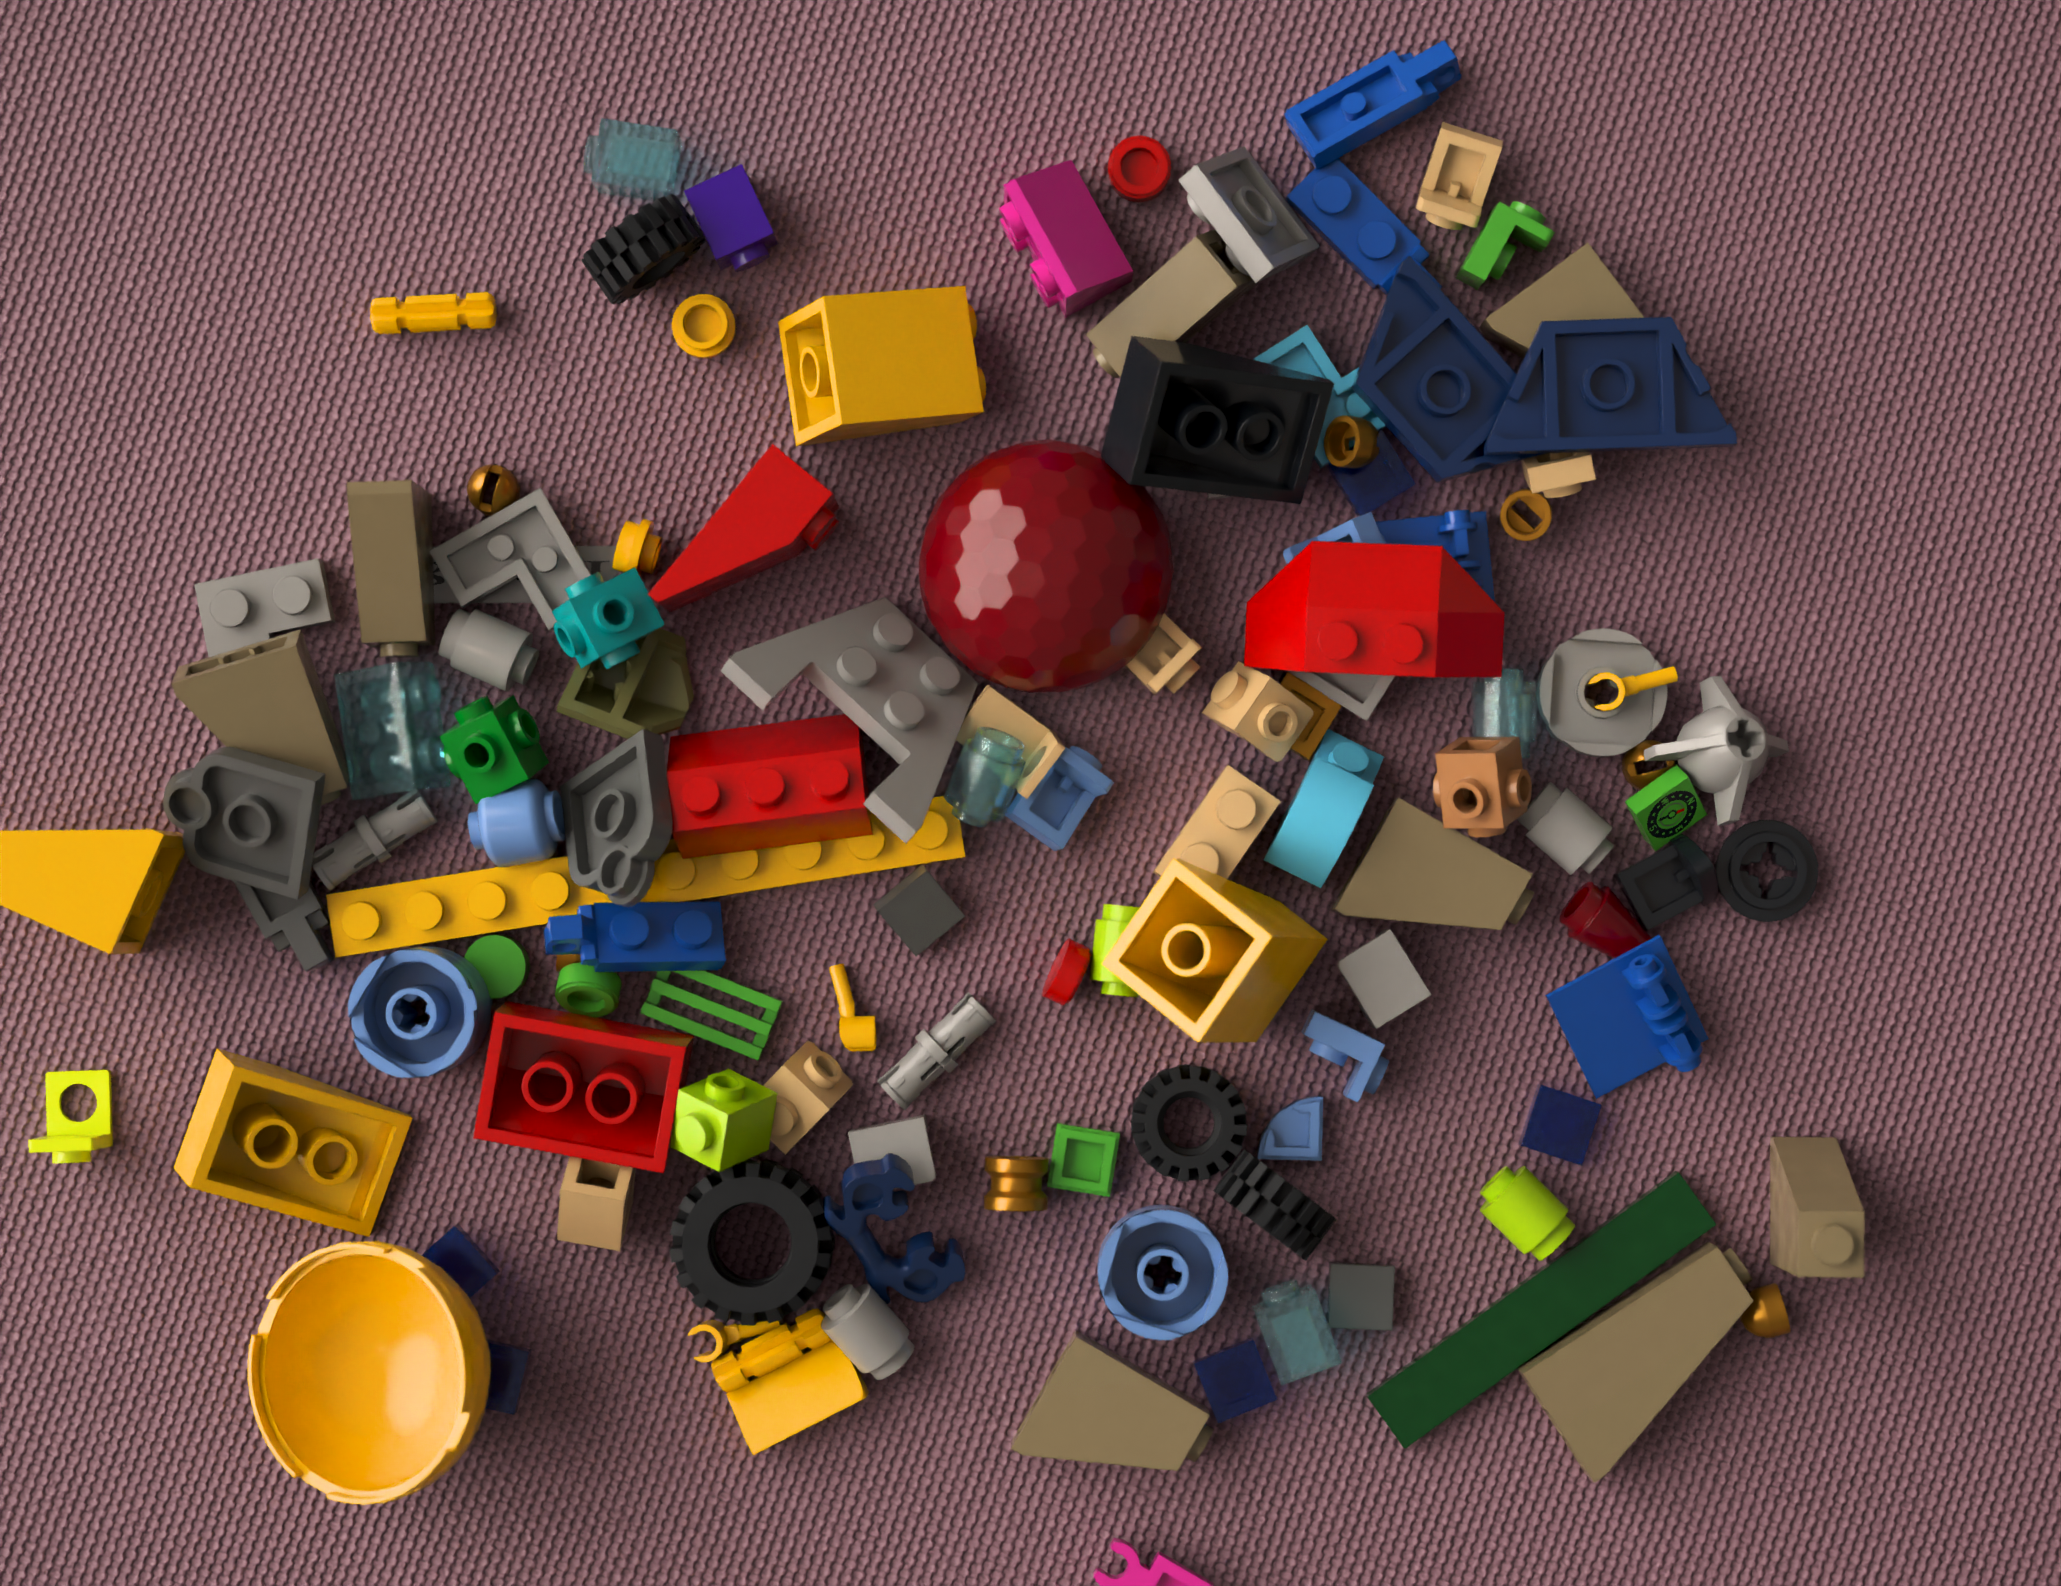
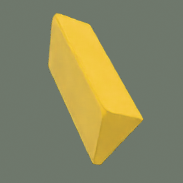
[726,1340,869,1455]

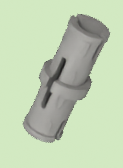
[312,787,438,890]
[877,992,996,1110]

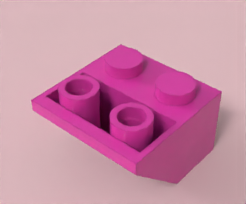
[999,160,1133,318]

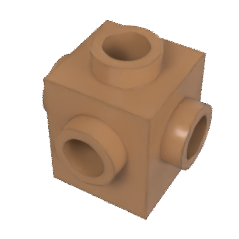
[1433,736,1532,837]

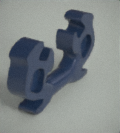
[823,1153,965,1304]

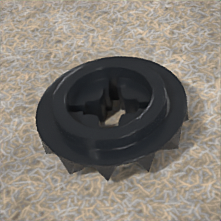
[1714,820,1818,922]

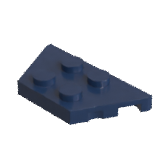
[1352,255,1548,483]
[1484,317,1737,456]

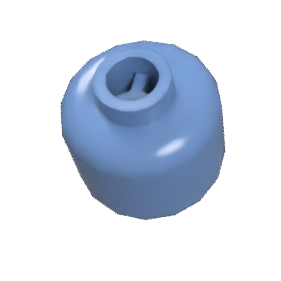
[468,779,566,867]

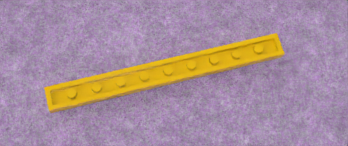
[326,794,966,958]

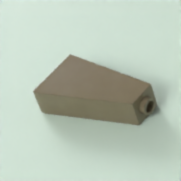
[1517,1242,1753,1483]

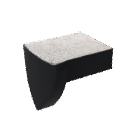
[1614,834,1718,931]

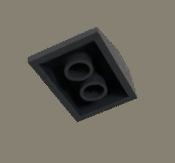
[1101,336,1334,504]

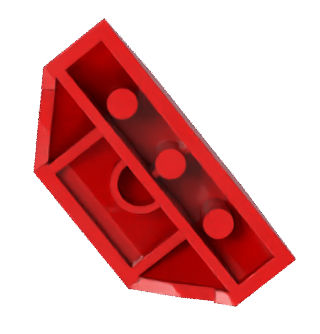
[1244,541,1505,677]

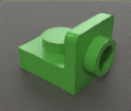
[1455,201,1555,290]

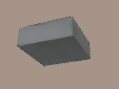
[873,864,965,956]
[1327,1262,1395,1331]

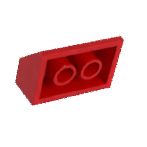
[667,714,873,859]
[473,1001,694,1173]

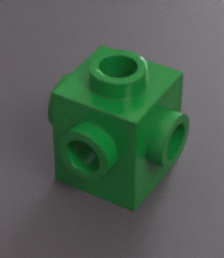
[439,695,549,805]

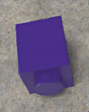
[684,164,778,272]

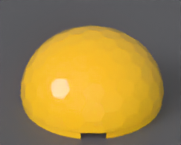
[248,1241,491,1504]

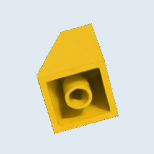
[778,286,986,446]
[0,829,185,954]
[1102,858,1328,1043]

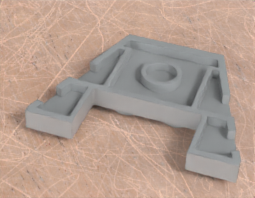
[720,597,978,844]

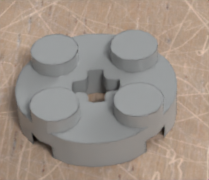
[1537,628,1667,757]

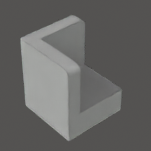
[1337,929,1431,1029]
[848,1114,936,1189]

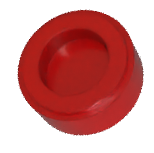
[1108,136,1171,202]
[1042,938,1091,1006]

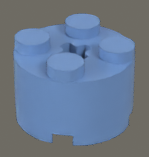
[348,946,492,1078]
[1097,1205,1228,1340]

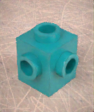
[552,567,665,670]

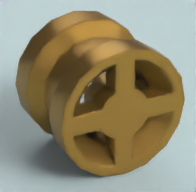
[984,1156,1049,1211]

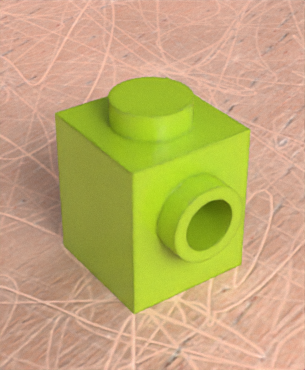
[670,1069,778,1172]

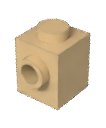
[557,1156,636,1251]

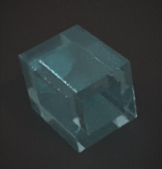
[583,118,683,201]
[1251,1279,1342,1386]

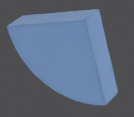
[1257,1096,1323,1161]

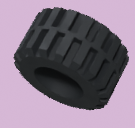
[669,1159,835,1326]

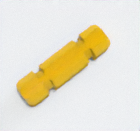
[370,292,497,334]
[711,1309,831,1392]

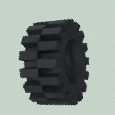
[582,194,706,304]
[1131,1064,1248,1182]
[1213,1150,1337,1261]

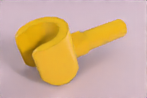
[1588,666,1678,711]
[829,964,876,1051]
[688,1320,780,1362]

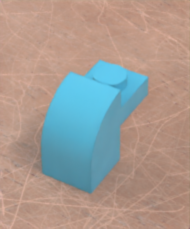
[1264,729,1384,888]

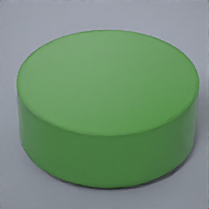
[464,934,530,999]
[555,962,622,1017]

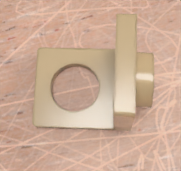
[956,685,1065,799]

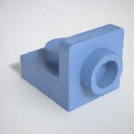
[1301,1009,1389,1103]

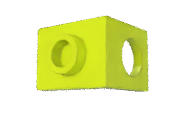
[29,1070,113,1163]

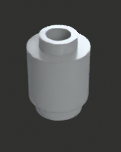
[439,609,539,692]
[1517,782,1614,875]
[821,1284,915,1380]

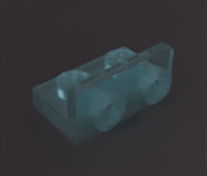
[334,662,451,800]

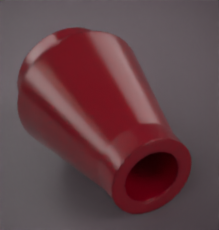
[1559,882,1653,958]

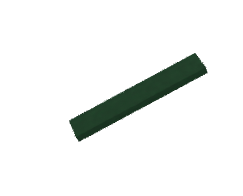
[1366,1171,1717,1449]

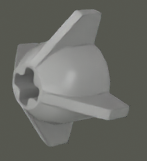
[1644,676,1789,826]

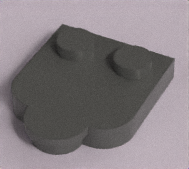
[560,729,673,907]
[163,747,326,900]

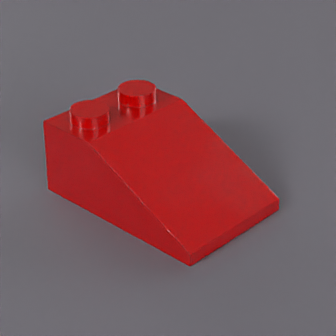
[648,444,840,612]

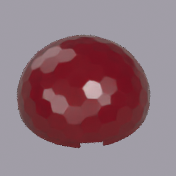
[919,439,1174,693]

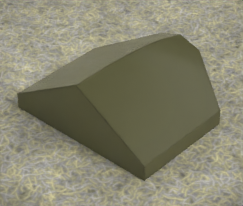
[556,628,694,739]

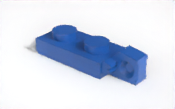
[1284,40,1462,170]
[1286,158,1442,295]
[544,901,726,972]

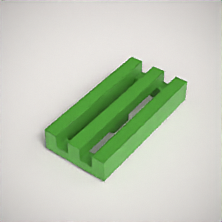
[640,970,783,1061]

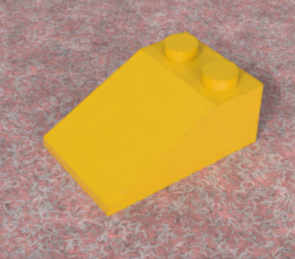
[173,1048,413,1237]

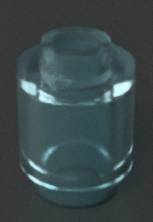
[1472,669,1537,759]
[944,727,1026,827]

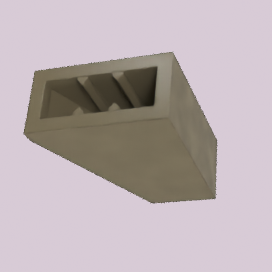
[1086,229,1261,378]
[1479,243,1645,359]
[347,480,435,658]
[171,629,351,805]
[1331,798,1534,930]
[1770,1136,1865,1278]
[1011,1330,1214,1471]

